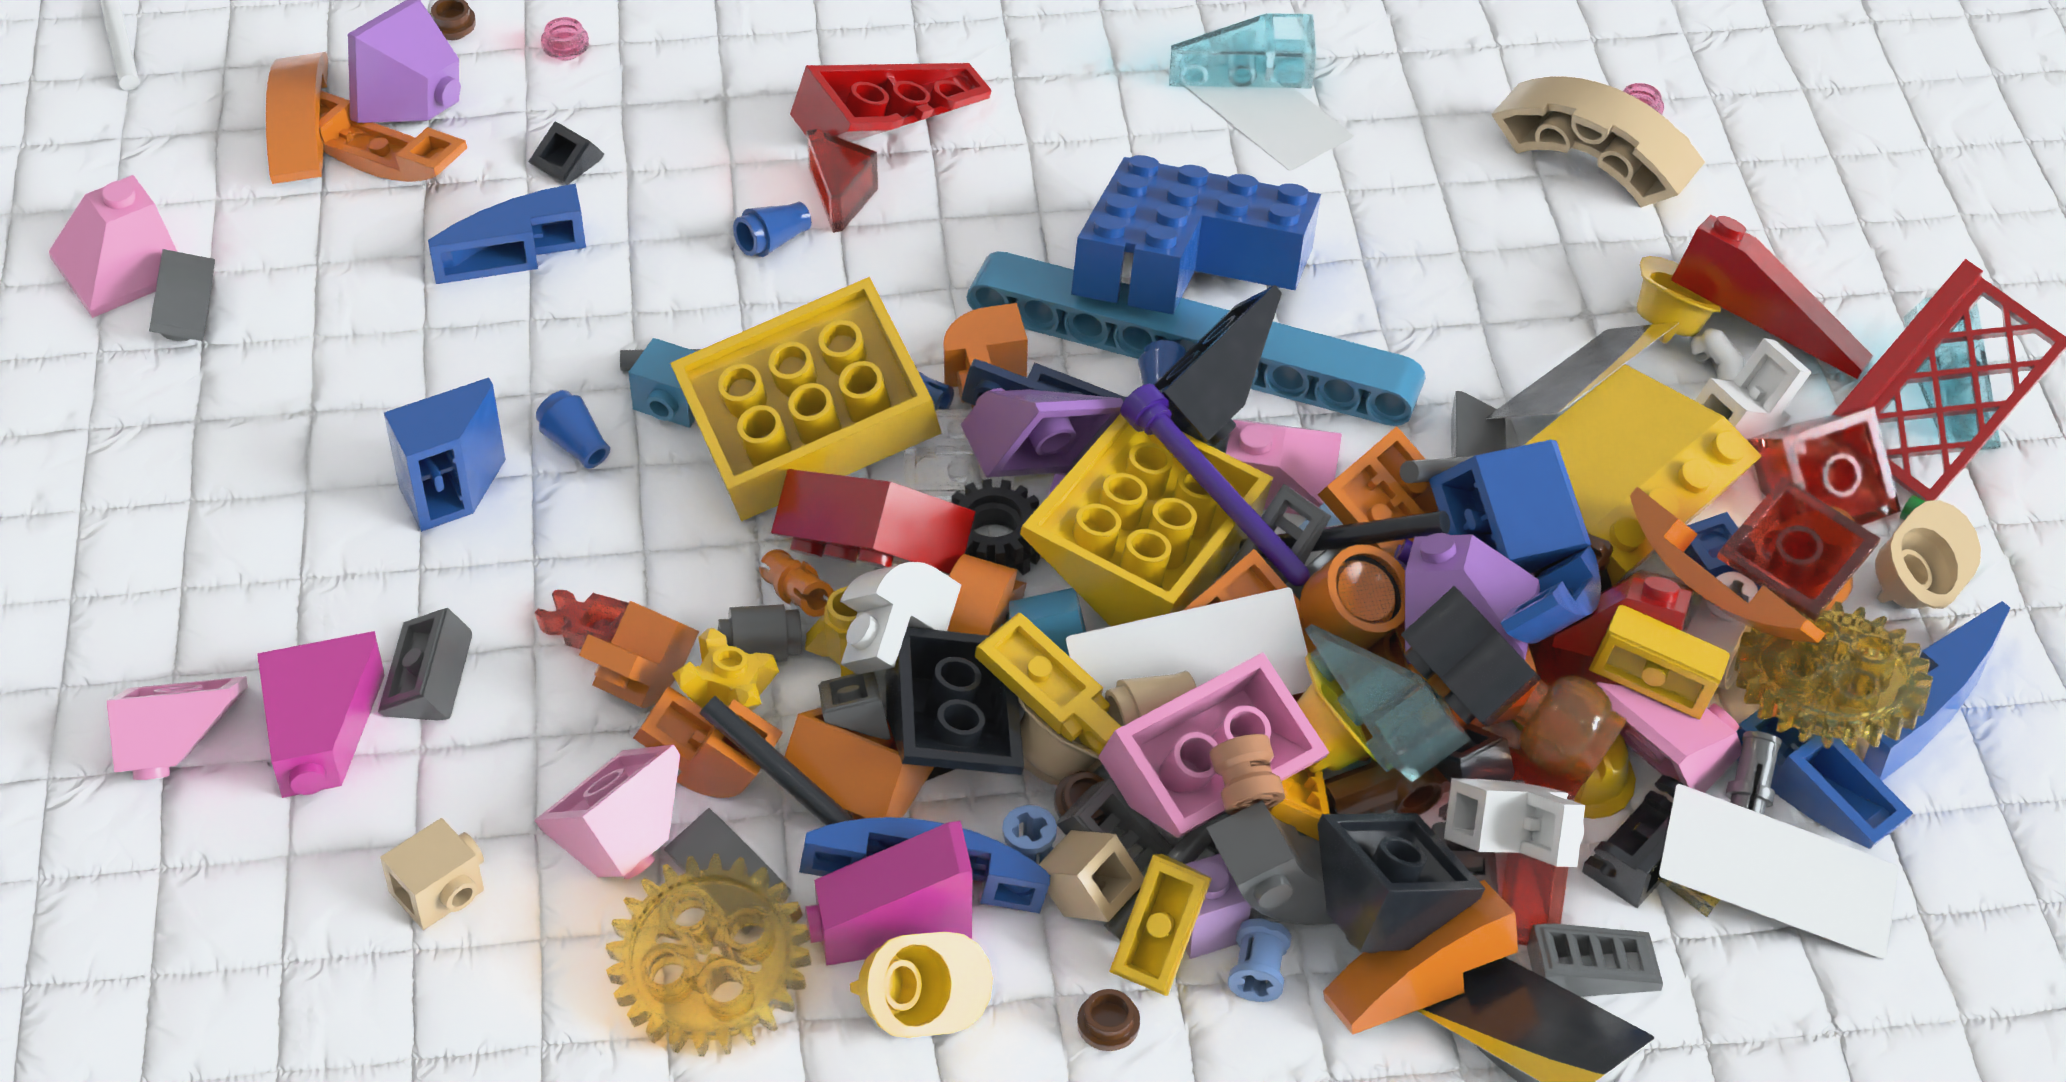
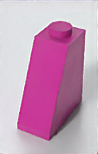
[257,631,385,798]
[805,820,972,966]

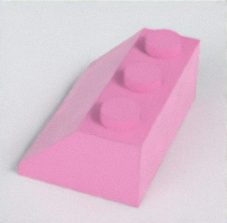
[1098,652,1329,838]

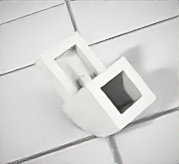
[1694,338,1812,448]
[840,562,961,674]
[1444,778,1585,867]

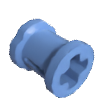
[1002,805,1057,864]
[1228,918,1292,1002]

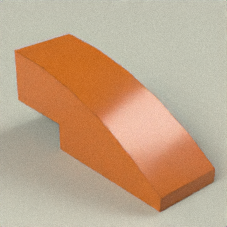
[1323,880,1518,1035]

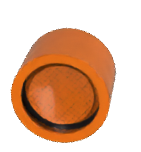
[1300,544,1405,654]

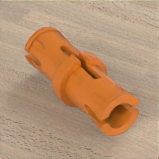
[759,549,834,617]

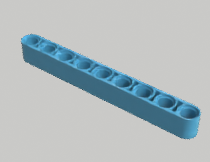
[966,251,1426,426]

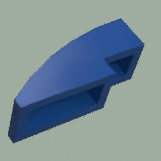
[428,183,586,284]
[1736,695,1913,849]

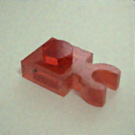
[534,589,629,650]

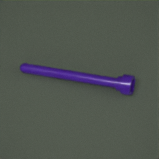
[1120,384,1310,586]

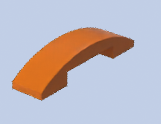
[266,52,328,184]
[319,91,468,182]
[1630,487,1825,643]

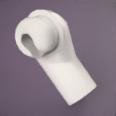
[1690,328,1744,381]

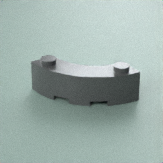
[1206,800,1394,925]

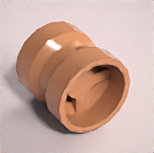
[1209,734,1286,815]

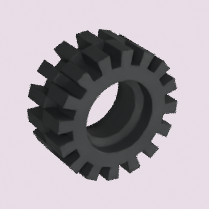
[951,479,1040,576]

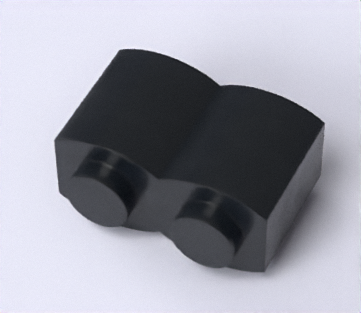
[1401,586,1541,727]

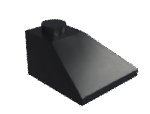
[1317,813,1485,953]

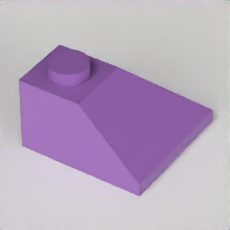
[347,0,461,123]
[961,388,1123,478]
[1405,533,1540,664]

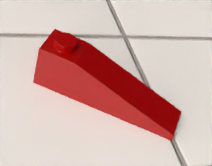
[790,63,992,145]
[1671,214,1873,380]
[1552,569,1694,657]

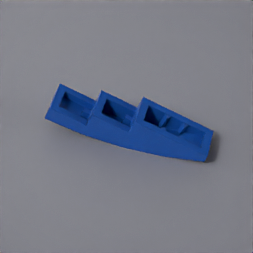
[1863,601,2010,781]

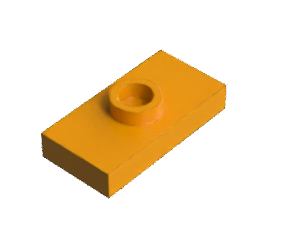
[1268,768,1330,841]

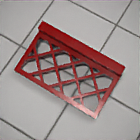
[1825,258,2066,501]

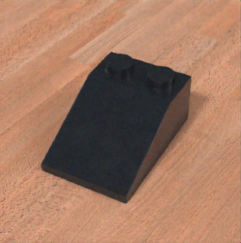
[1153,285,1282,446]
[885,627,1024,775]

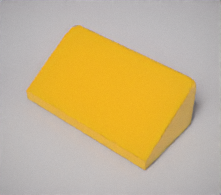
[1589,605,1730,720]
[1109,854,1212,996]

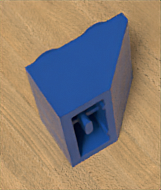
[383,377,506,532]
[1429,440,1592,574]

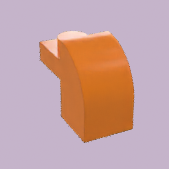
[943,303,1028,409]
[947,554,1027,636]
[578,601,700,708]
[633,686,783,798]

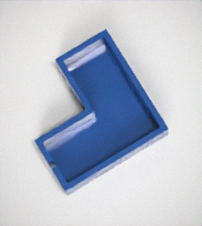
[1071,155,1321,315]

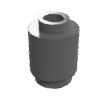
[718,604,802,662]

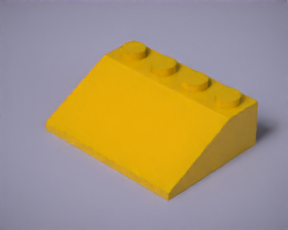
[670,276,942,522]
[1524,364,1762,586]
[1020,413,1273,626]

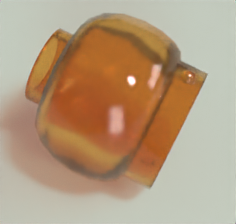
[1514,675,1627,784]

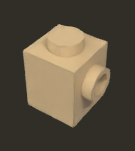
[380,817,484,931]
[1039,830,1144,922]

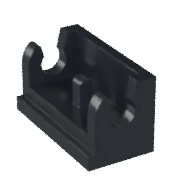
[1582,775,1686,908]

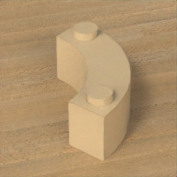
[1491,76,1705,208]

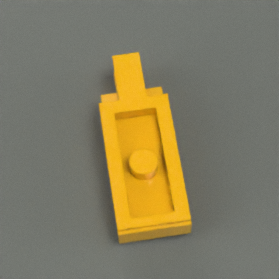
[975,613,1122,754]

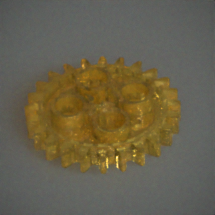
[1734,600,1933,750]
[605,853,812,1057]

